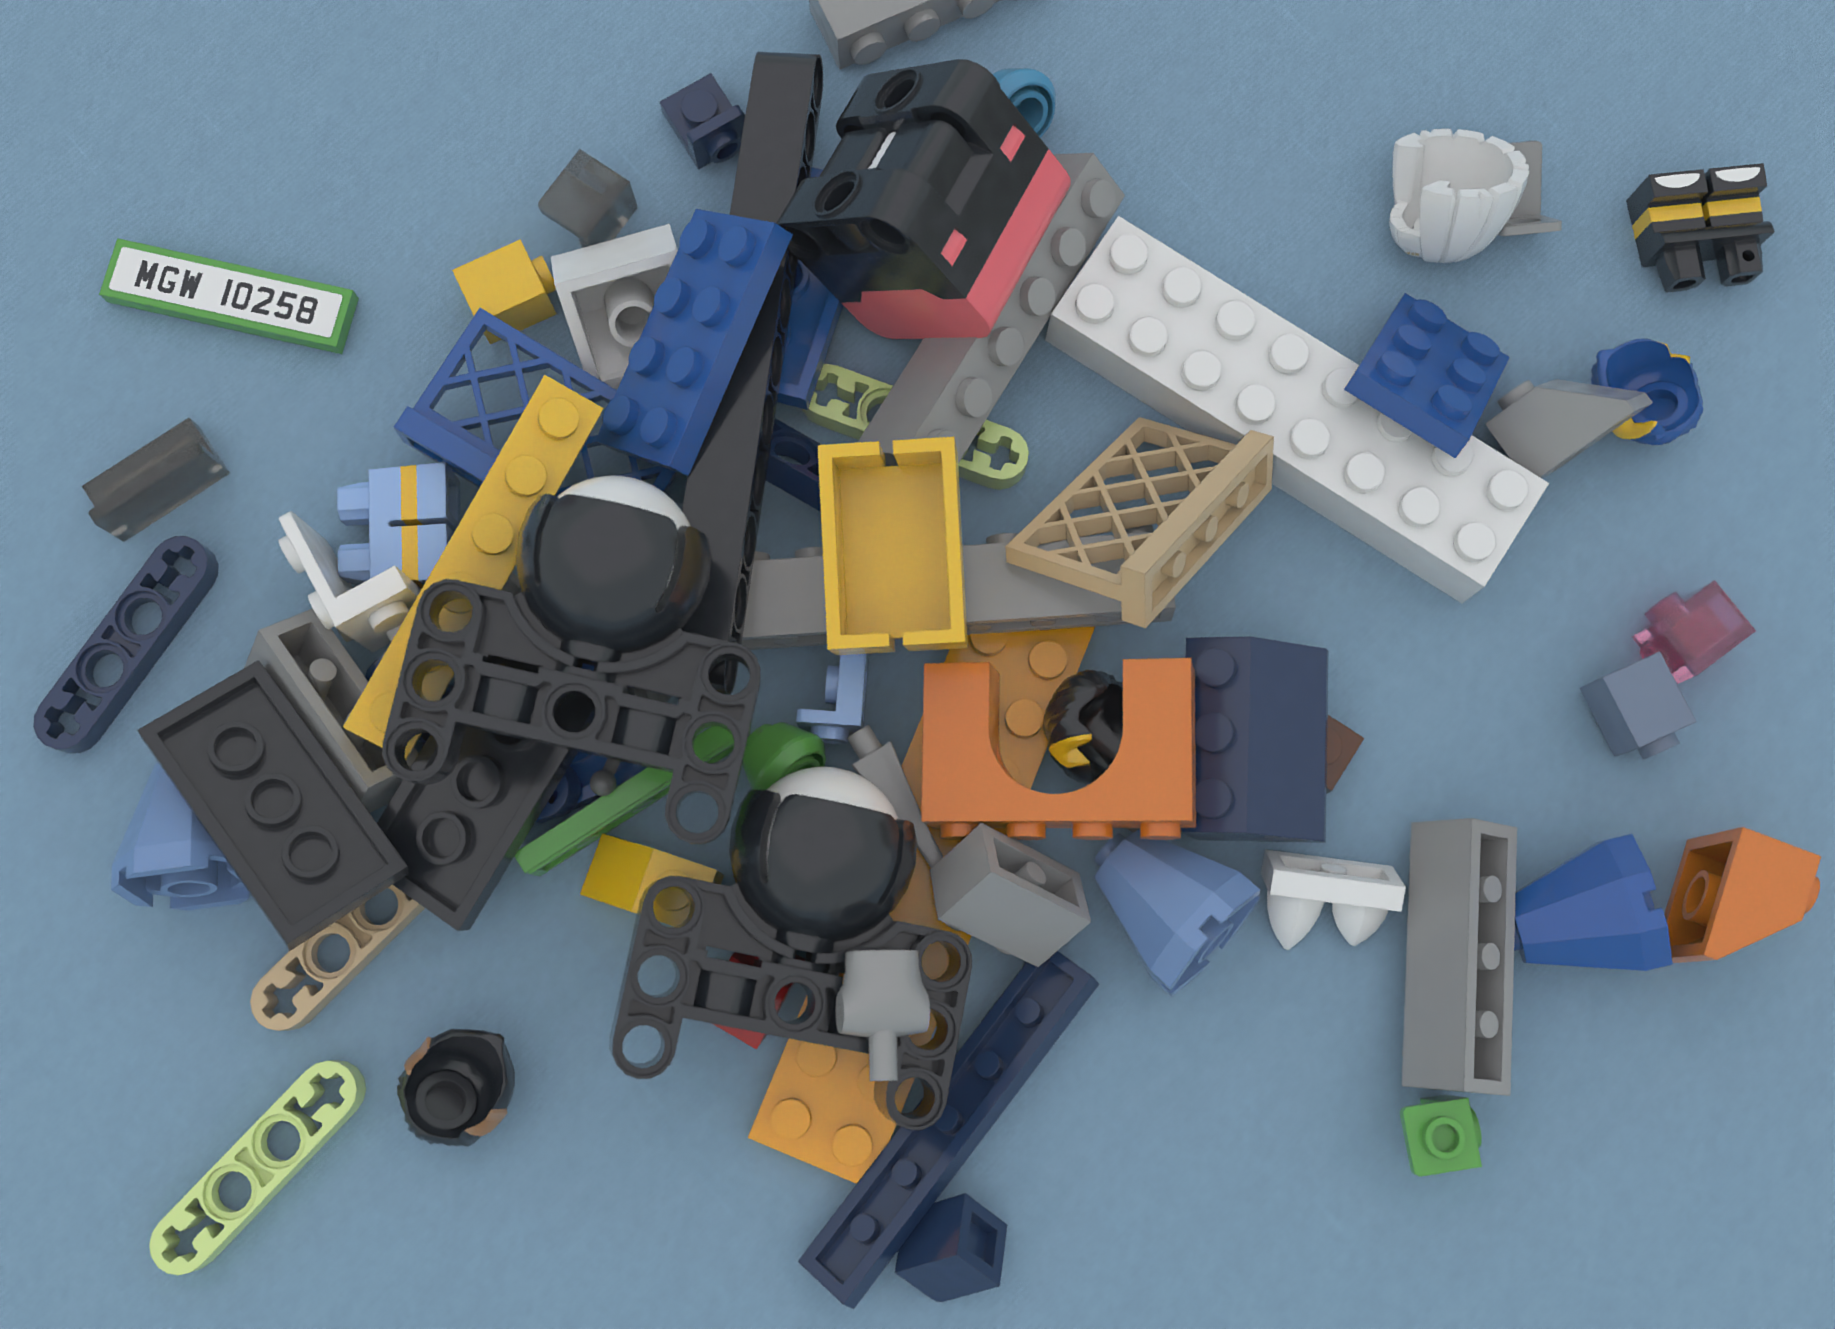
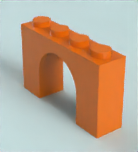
[921,658,1196,840]

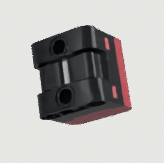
[776,59,1071,339]

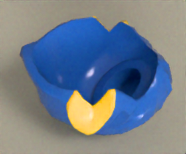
[1591,338,1704,445]

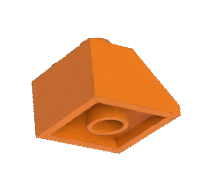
[1664,827,1821,963]

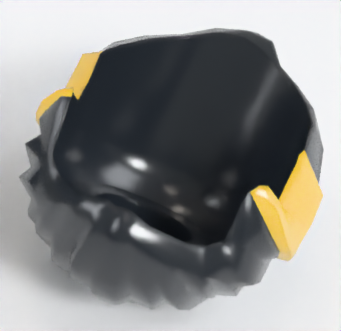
[1043,670,1123,784]

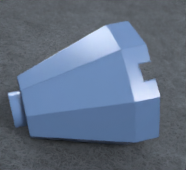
[111,762,249,911]
[1094,829,1260,997]

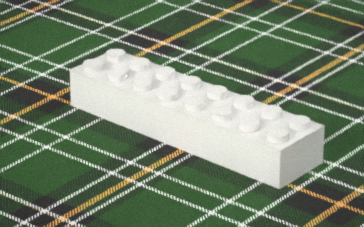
[1045,216,1549,604]

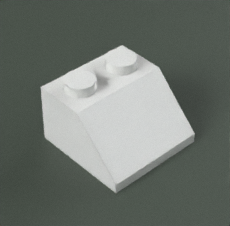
[551,224,678,389]

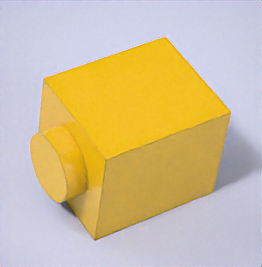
[452,239,557,344]

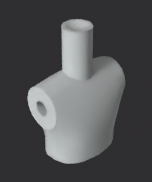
[836,950,930,1081]

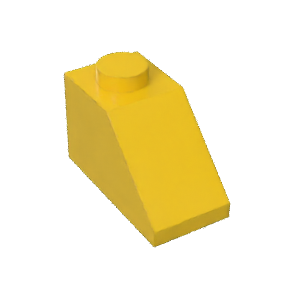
[580,833,724,927]

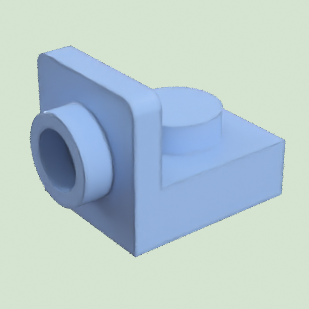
[796,654,869,744]

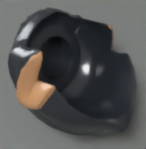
[397,1028,515,1147]

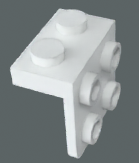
[278,511,421,652]

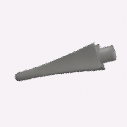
[847,725,943,868]

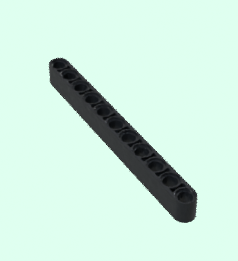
[681,52,823,695]

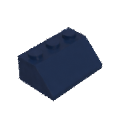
[1181,636,1329,843]

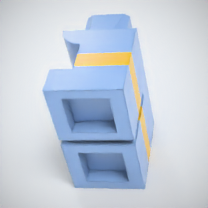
[337,462,461,589]

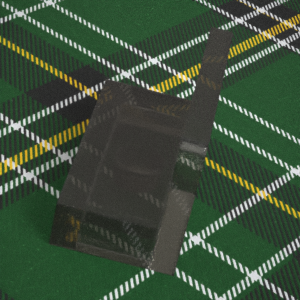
[82,417,230,542]

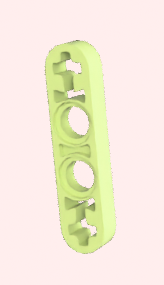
[802,364,1029,490]
[149,1060,366,1275]

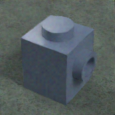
[1580,652,1697,759]

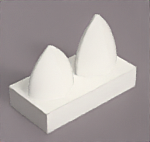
[1261,849,1406,950]

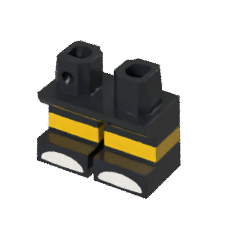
[1626,163,1775,293]

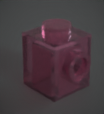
[1632,580,1756,684]

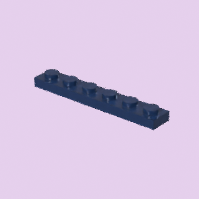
[797,951,1099,1309]

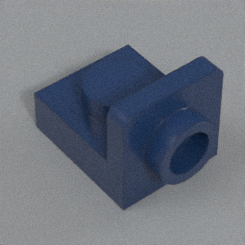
[659,73,745,170]

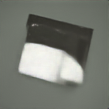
[538,149,638,248]

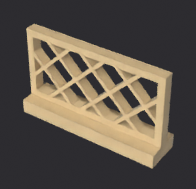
[1005,417,1274,629]

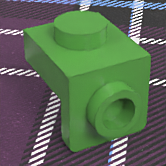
[1400,1095,1482,1176]

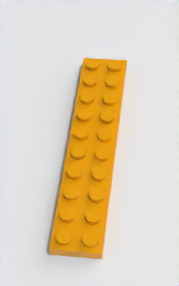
[748,626,1096,1184]

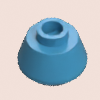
[993,68,1056,138]

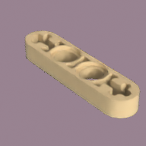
[250,885,425,1031]

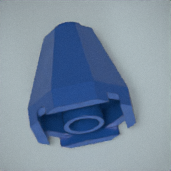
[1514,834,1673,971]

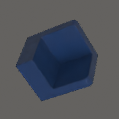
[895,1193,1007,1302]

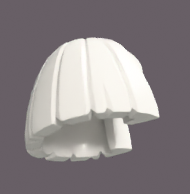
[1389,129,1529,263]

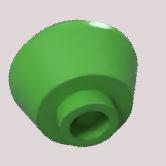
[742,722,826,790]

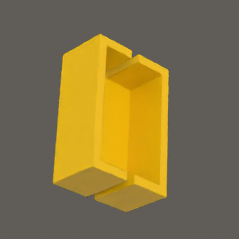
[818,436,968,655]

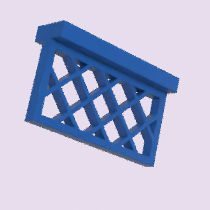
[394,308,678,497]

